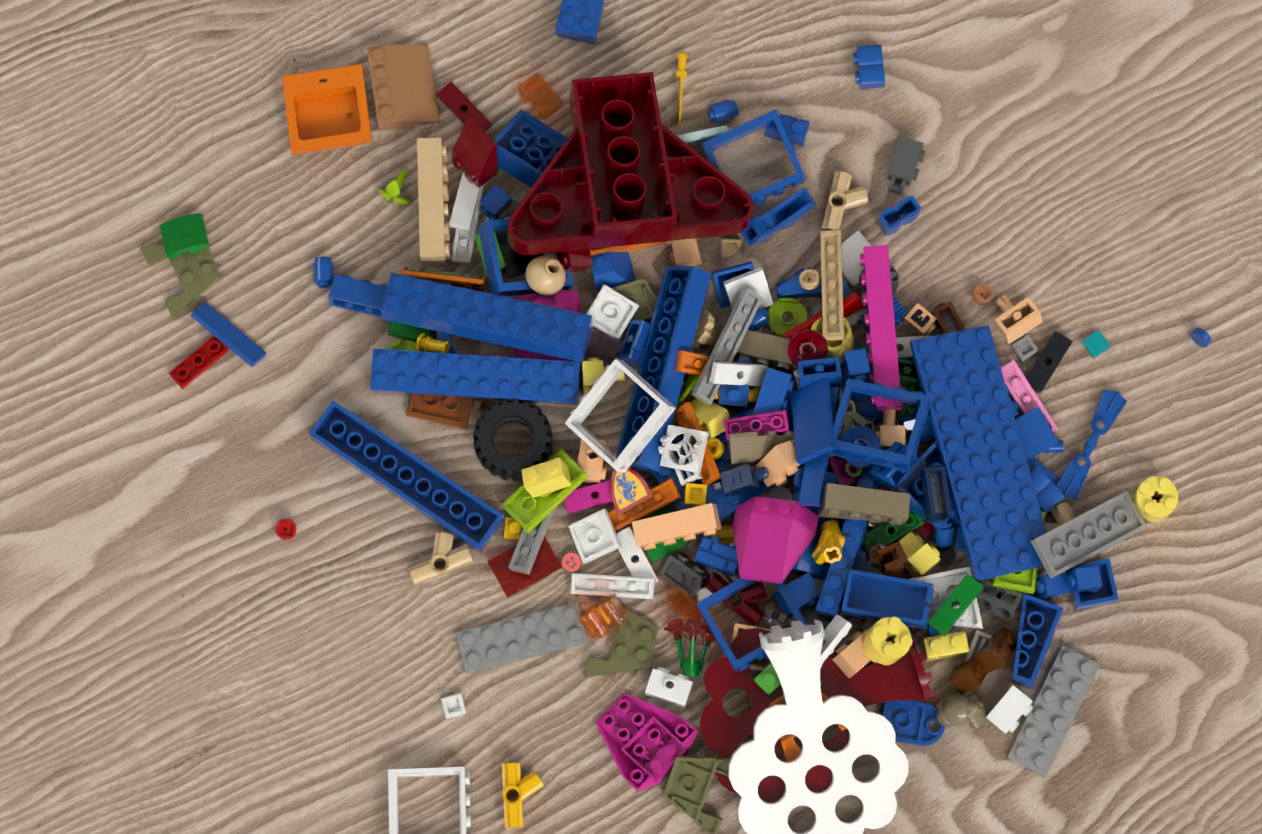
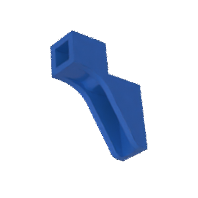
[741,188,816,247]
[775,267,853,299]
[1029,566,1102,600]

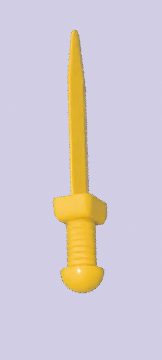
[675,52,688,128]

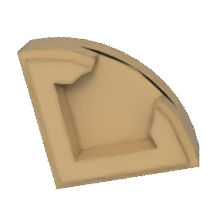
[721,239,742,260]

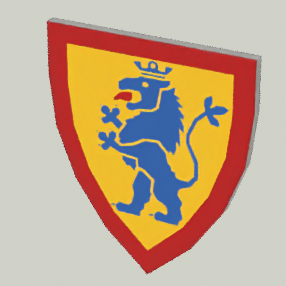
[610,467,653,515]

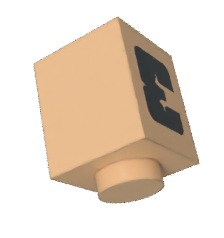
[903,303,937,336]

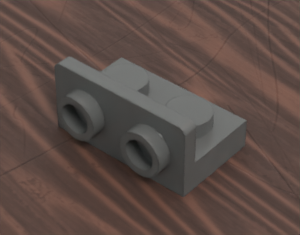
[659,552,711,598]

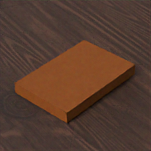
[406,394,474,429]

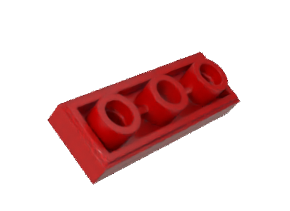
[169,336,230,390]

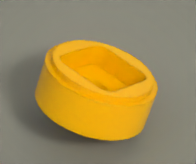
[707,438,724,460]

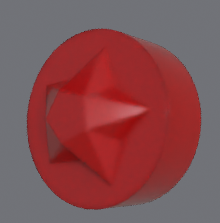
[275,518,297,540]

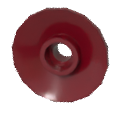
[787,330,828,367]

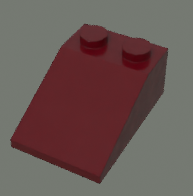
[452,116,497,188]

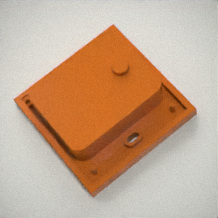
[282,64,373,155]

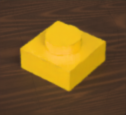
[685,483,707,506]
[504,518,523,541]

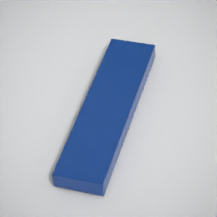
[191,302,266,367]

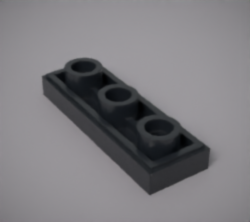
[1026,331,1073,394]

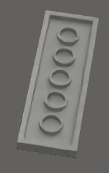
[1030,491,1147,579]
[456,602,588,674]
[1007,646,1100,778]

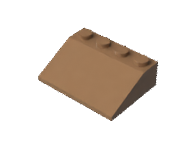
[367,45,440,132]

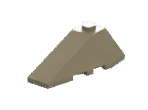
[728,431,795,469]

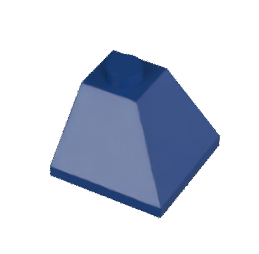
[590,252,636,295]

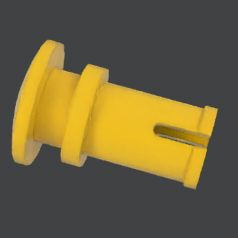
[416,333,450,353]

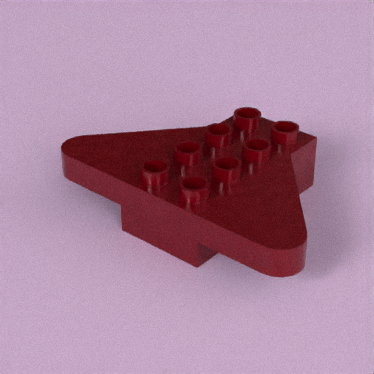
[507,72,753,255]

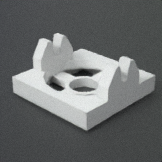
[658,425,709,474]

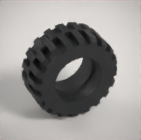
[473,399,553,481]

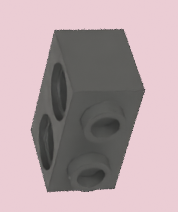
[976,579,1023,622]

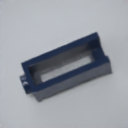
[919,464,952,523]

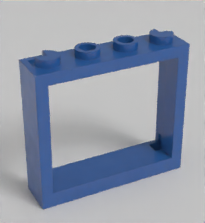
[702,109,808,205]
[478,216,574,297]
[829,378,930,472]
[696,579,807,672]

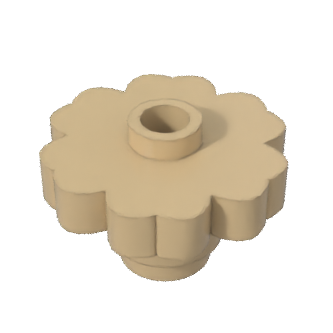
[691,309,718,350]

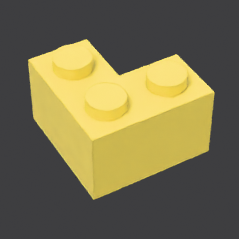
[899,532,940,578]

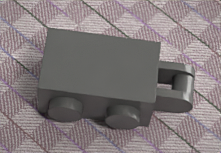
[887,136,926,195]

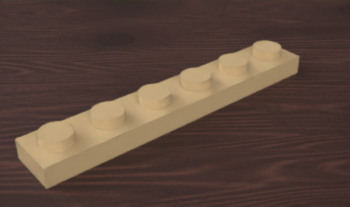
[820,230,844,340]

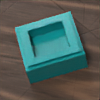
[1081,330,1111,359]

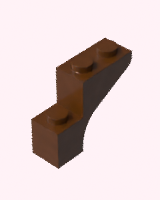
[949,626,1017,695]

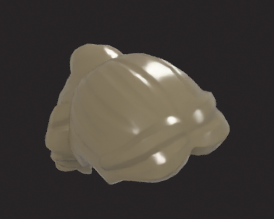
[936,693,986,729]

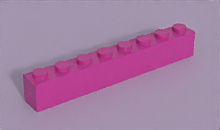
[860,245,902,412]

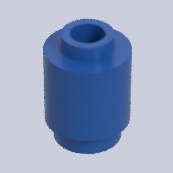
[707,99,739,124]
[313,256,334,288]
[748,307,770,331]
[933,518,955,548]

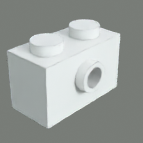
[645,667,693,708]
[986,685,1033,734]

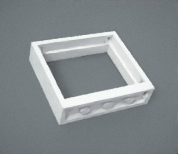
[565,359,676,473]
[388,767,471,834]

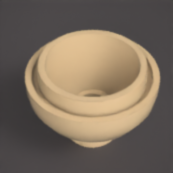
[525,255,566,296]

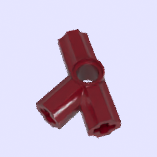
[705,573,767,626]

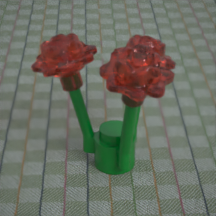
[664,618,715,677]

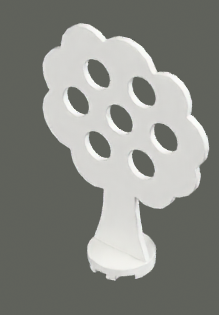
[728,620,908,834]

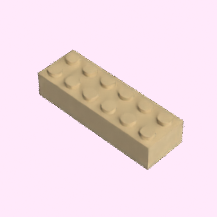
[417,138,451,268]

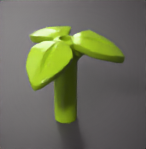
[378,170,411,205]

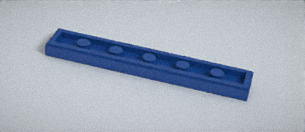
[799,387,840,507]

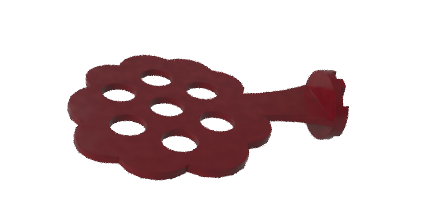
[700,625,937,803]

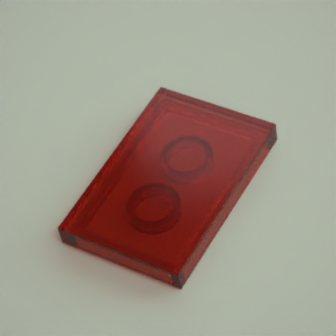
[487,536,562,598]

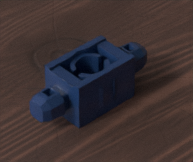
[711,464,769,496]

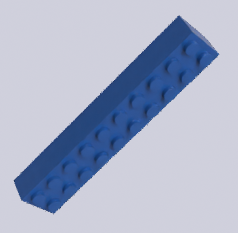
[616,266,711,472]
[380,273,593,363]
[370,348,581,405]
[309,401,505,553]

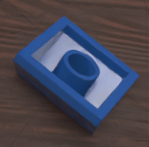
[711,261,754,308]

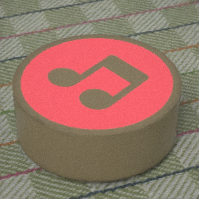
[561,552,582,574]

